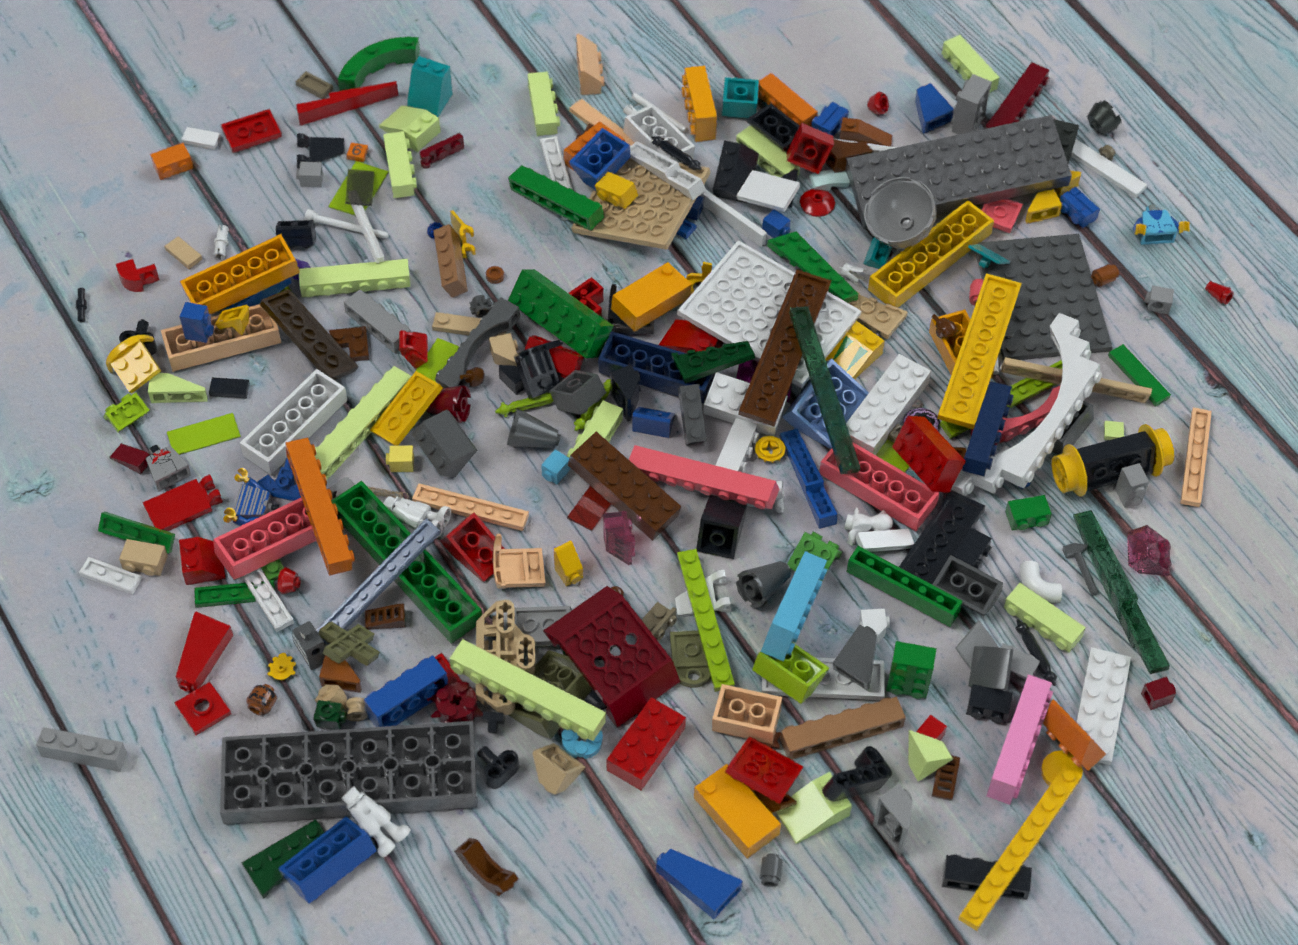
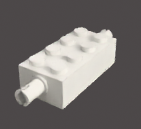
[623,104,695,163]

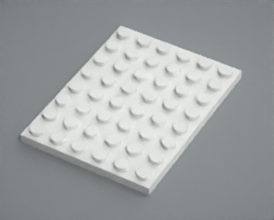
[677,240,861,388]

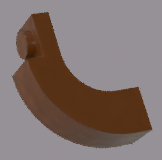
[454,838,519,897]

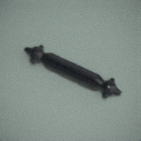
[651,136,702,170]
[1015,619,1057,686]

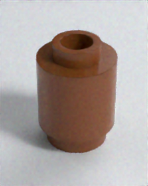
[1091,264,1119,287]

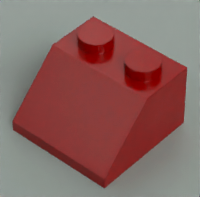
[179,537,226,585]

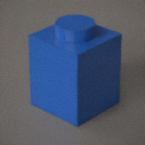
[762,210,791,238]

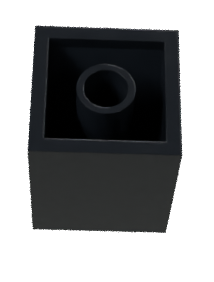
[696,495,747,559]

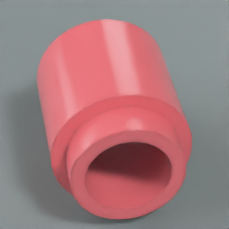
[969,279,984,306]

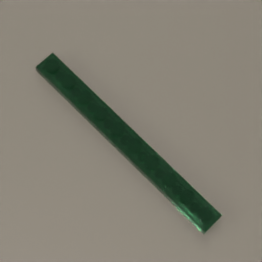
[789,306,861,474]

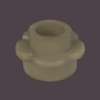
[1099,145,1116,161]

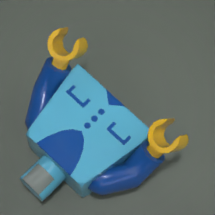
[1133,205,1190,245]

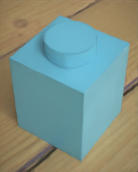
[541,450,571,484]

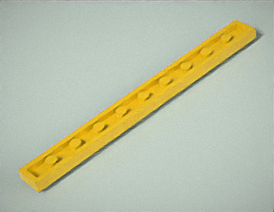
[958,765,1083,931]

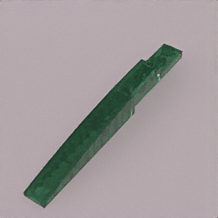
[1073,510,1170,674]

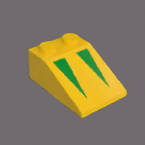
[819,321,885,379]

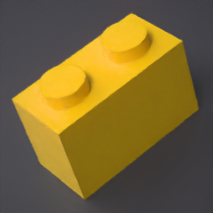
[595,172,638,209]

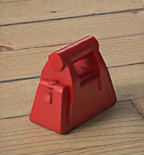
[399,330,428,369]

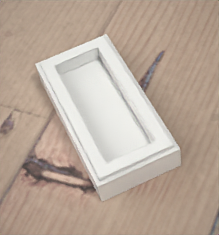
[181,127,221,150]

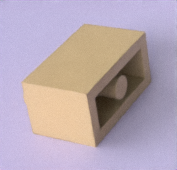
[119,539,168,576]

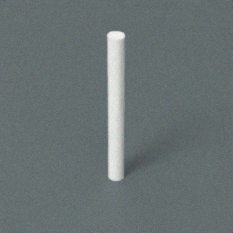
[632,93,688,133]

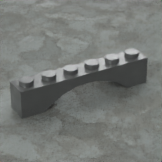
[435,297,521,388]

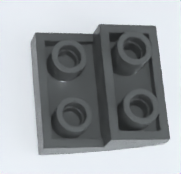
[968,646,1013,690]

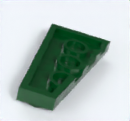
[671,341,755,384]
[241,819,325,899]

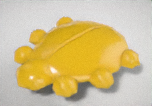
[267,653,296,680]

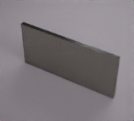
[345,169,374,206]

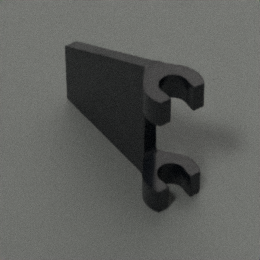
[297,133,344,169]

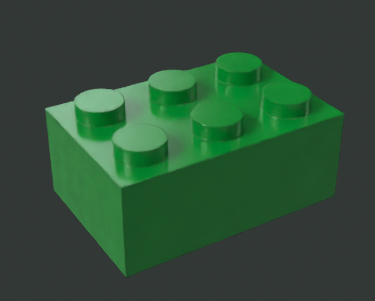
[886,641,937,699]

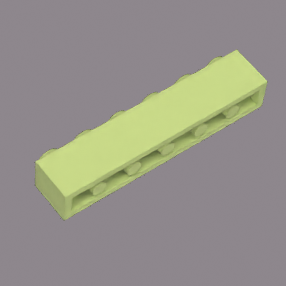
[299,259,411,297]

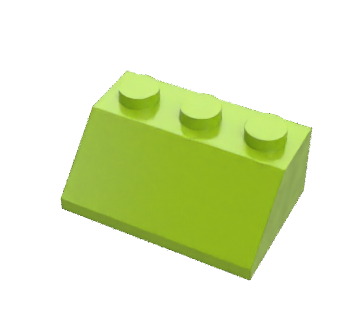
[752,642,829,704]

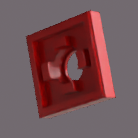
[174,682,231,735]

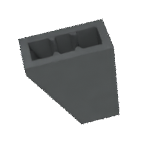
[833,625,877,691]

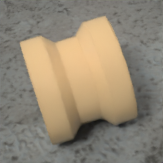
[346,697,367,721]

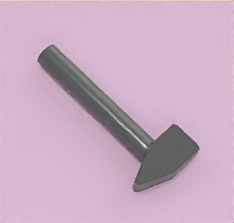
[1062,543,1099,596]

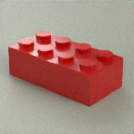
[892,416,966,493]
[606,697,686,791]

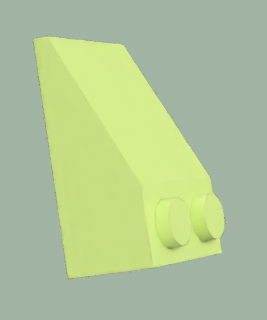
[379,105,441,152]
[776,772,852,844]

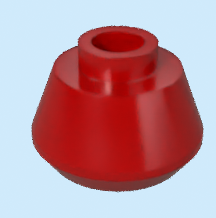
[867,91,889,115]
[278,567,301,594]

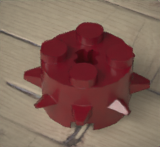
[430,681,483,723]

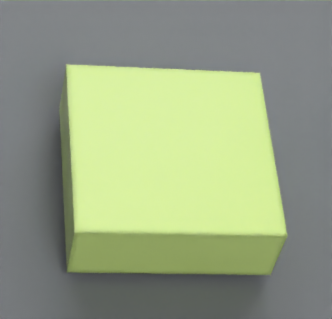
[1104,421,1124,440]

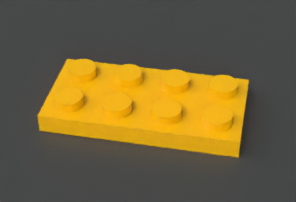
[370,371,443,446]

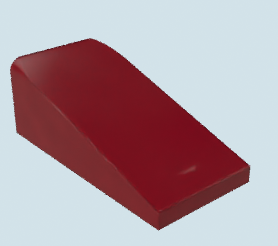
[110,443,150,475]

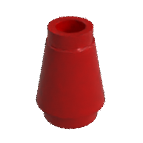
[1205,281,1234,304]

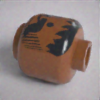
[246,684,277,715]

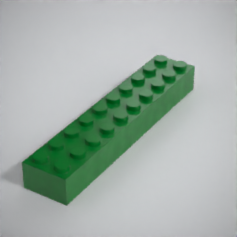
[331,480,482,644]

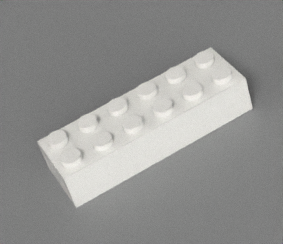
[840,354,931,455]
[240,369,347,475]

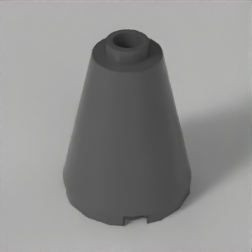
[507,409,561,448]
[736,561,791,608]

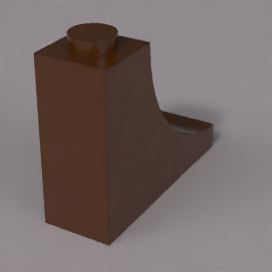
[817,129,874,173]

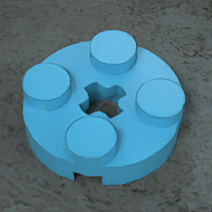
[562,729,603,759]

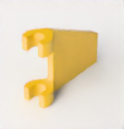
[450,210,476,258]

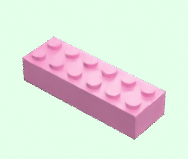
[987,674,1053,805]

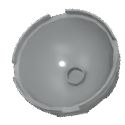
[864,177,937,248]

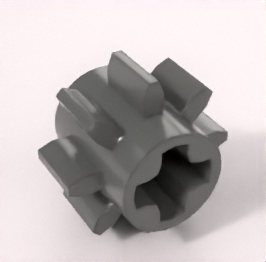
[469,295,492,318]

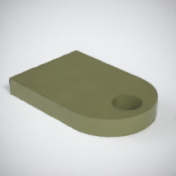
[670,630,711,688]

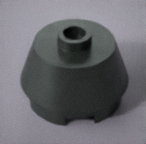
[1087,100,1122,135]

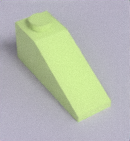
[148,373,208,403]

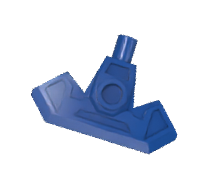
[257,458,301,501]

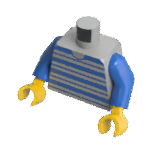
[223,468,281,526]

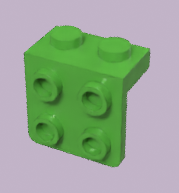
[787,531,843,581]

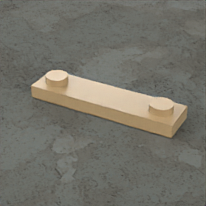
[432,312,507,337]

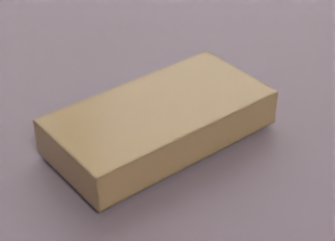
[164,236,202,269]

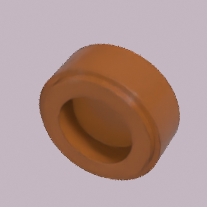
[486,266,504,284]

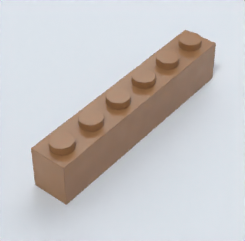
[780,697,906,760]

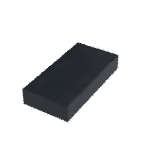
[209,377,250,399]

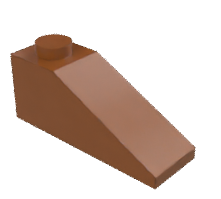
[840,117,892,147]

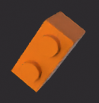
[150,143,193,180]

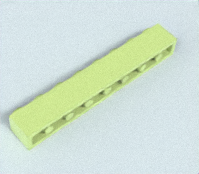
[315,366,411,480]
[450,639,606,741]

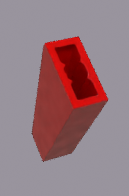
[175,611,233,692]

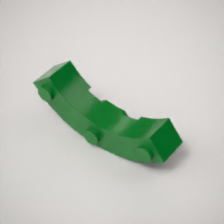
[338,36,420,91]

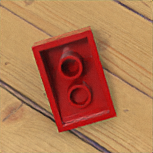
[659,319,724,353]
[440,512,505,582]

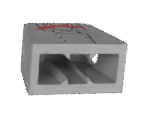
[146,445,191,492]

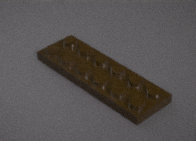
[260,289,358,380]

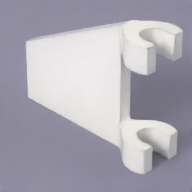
[675,570,731,617]

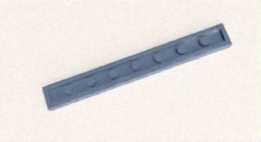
[316,518,442,645]

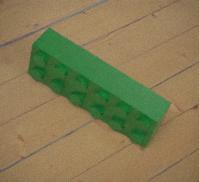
[508,269,614,358]

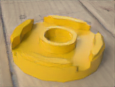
[1041,750,1083,786]

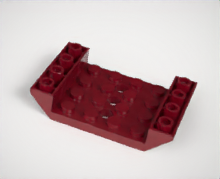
[543,586,680,728]

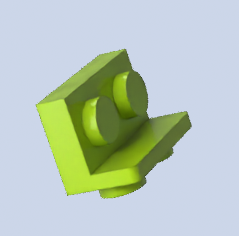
[103,393,150,433]

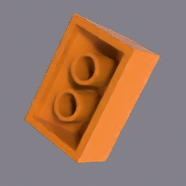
[1043,699,1106,771]

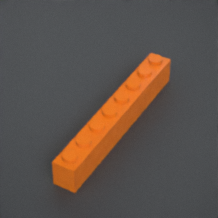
[285,437,355,576]

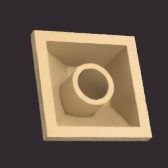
[533,743,585,794]

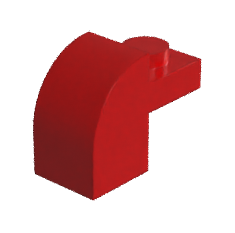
[115,259,159,292]

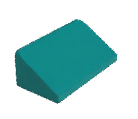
[863,237,892,269]

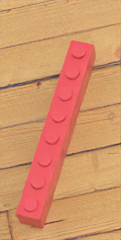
[629,445,780,510]

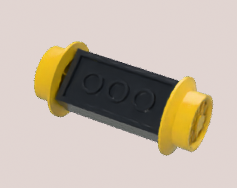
[1051,424,1174,497]

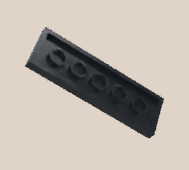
[899,490,985,584]

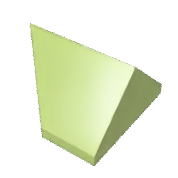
[908,730,953,781]

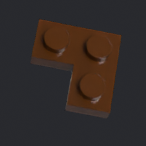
[329,326,369,361]

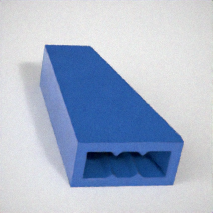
[656,848,743,920]

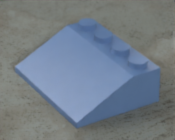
[782,358,869,449]

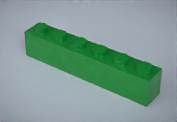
[508,165,604,231]
[846,546,963,627]

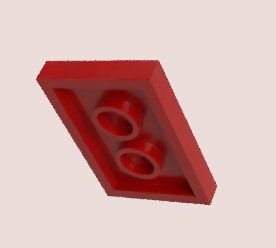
[220,109,282,153]

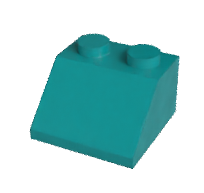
[722,77,759,118]

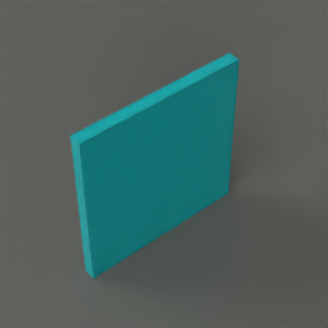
[968,244,1010,269]

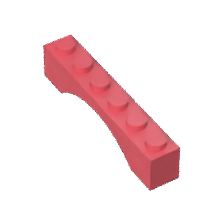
[970,385,1061,445]

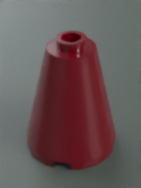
[425,385,471,423]

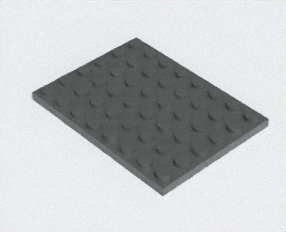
[975,233,1112,361]

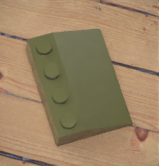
[504,650,593,739]

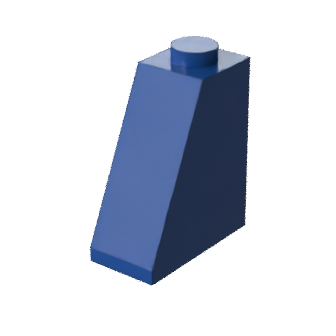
[915,83,954,134]

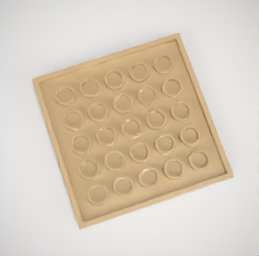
[571,158,711,250]

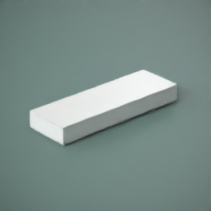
[855,529,915,552]
[79,557,142,595]

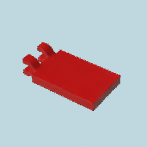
[142,474,223,531]

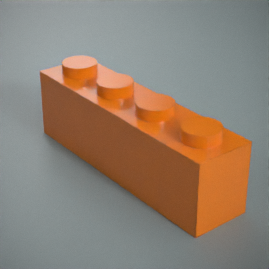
[758,73,818,127]

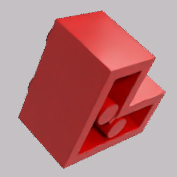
[569,277,604,317]

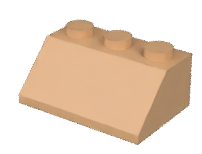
[576,34,604,95]

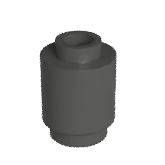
[760,853,783,887]

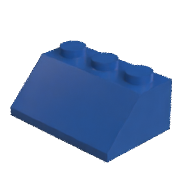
[569,128,631,190]

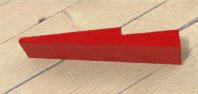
[296,81,399,126]

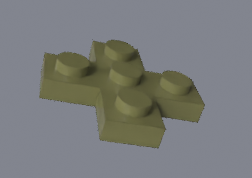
[319,621,380,666]

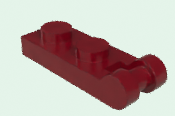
[420,132,464,169]

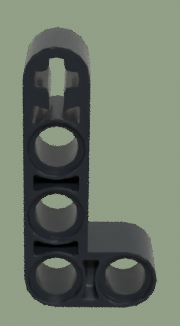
[822,746,892,801]

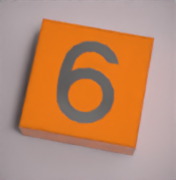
[346,142,369,162]

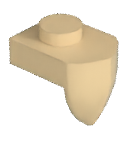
[314,685,348,710]

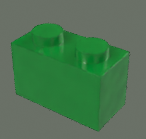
[1005,495,1052,531]

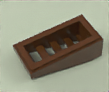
[365,604,406,630]
[932,755,961,801]

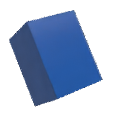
[632,406,675,438]

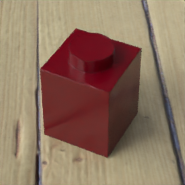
[1141,676,1176,710]

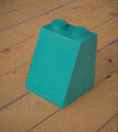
[407,56,453,117]

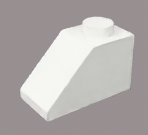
[859,609,890,644]

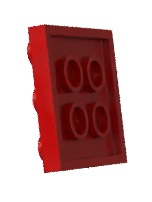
[725,736,803,804]

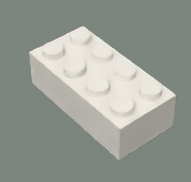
[703,372,788,437]

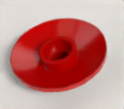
[800,189,835,217]

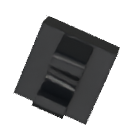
[482,711,505,733]

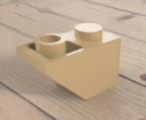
[489,333,518,366]

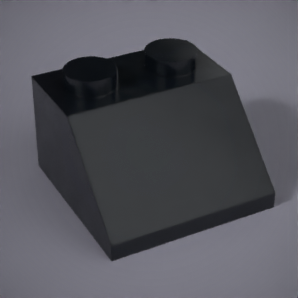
[610,365,641,422]

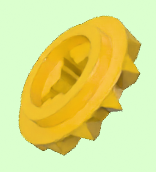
[755,436,785,464]

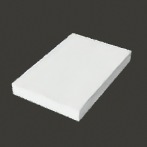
[737,170,800,212]

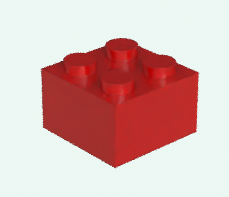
[786,123,834,174]

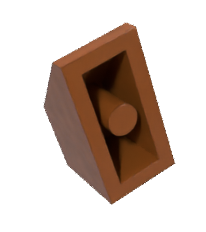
[319,656,362,693]

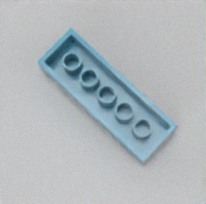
[761,551,828,661]

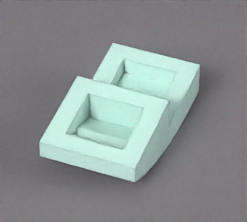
[809,170,850,191]

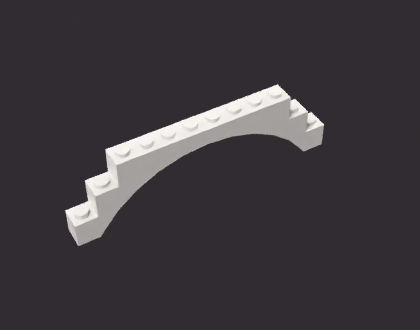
[951,313,1102,496]

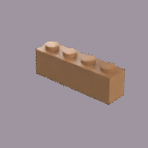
[434,224,468,298]

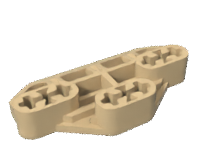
[476,600,535,715]

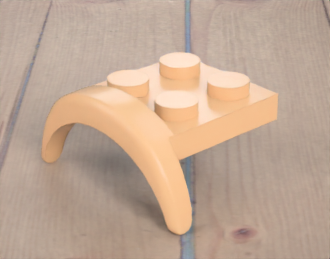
[493,534,545,589]

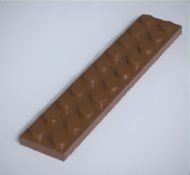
[738,270,831,427]

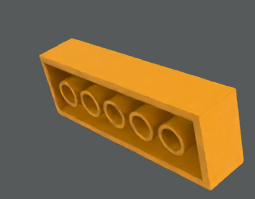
[180,234,300,314]

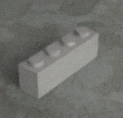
[344,290,411,354]
[36,727,127,772]

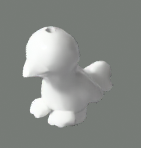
[844,507,893,546]

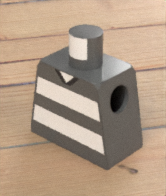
[292,621,326,670]

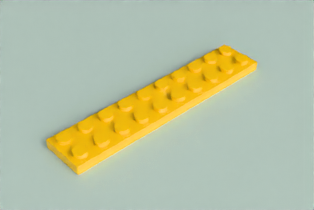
[937,273,1022,429]

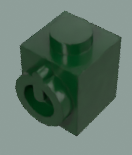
[313,700,347,730]

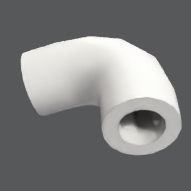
[1020,561,1062,603]

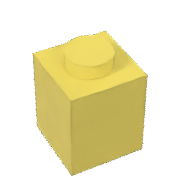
[386,445,414,472]

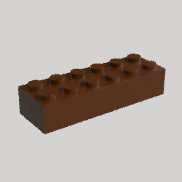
[568,431,682,541]

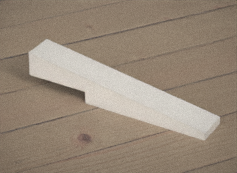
[630,141,706,200]

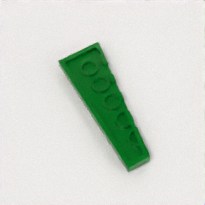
[767,231,859,303]

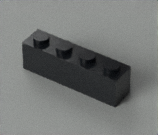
[942,854,1032,900]

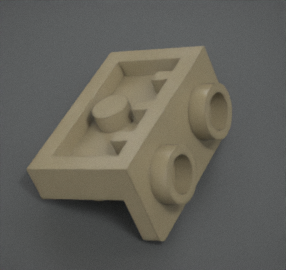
[642,602,677,641]

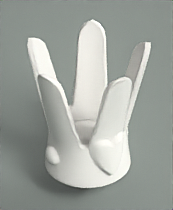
[839,263,867,286]

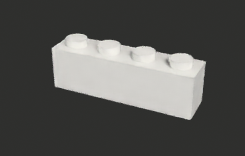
[715,418,759,473]

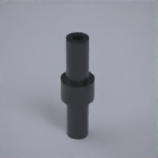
[76,288,87,322]

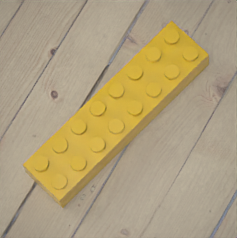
[868,200,994,308]

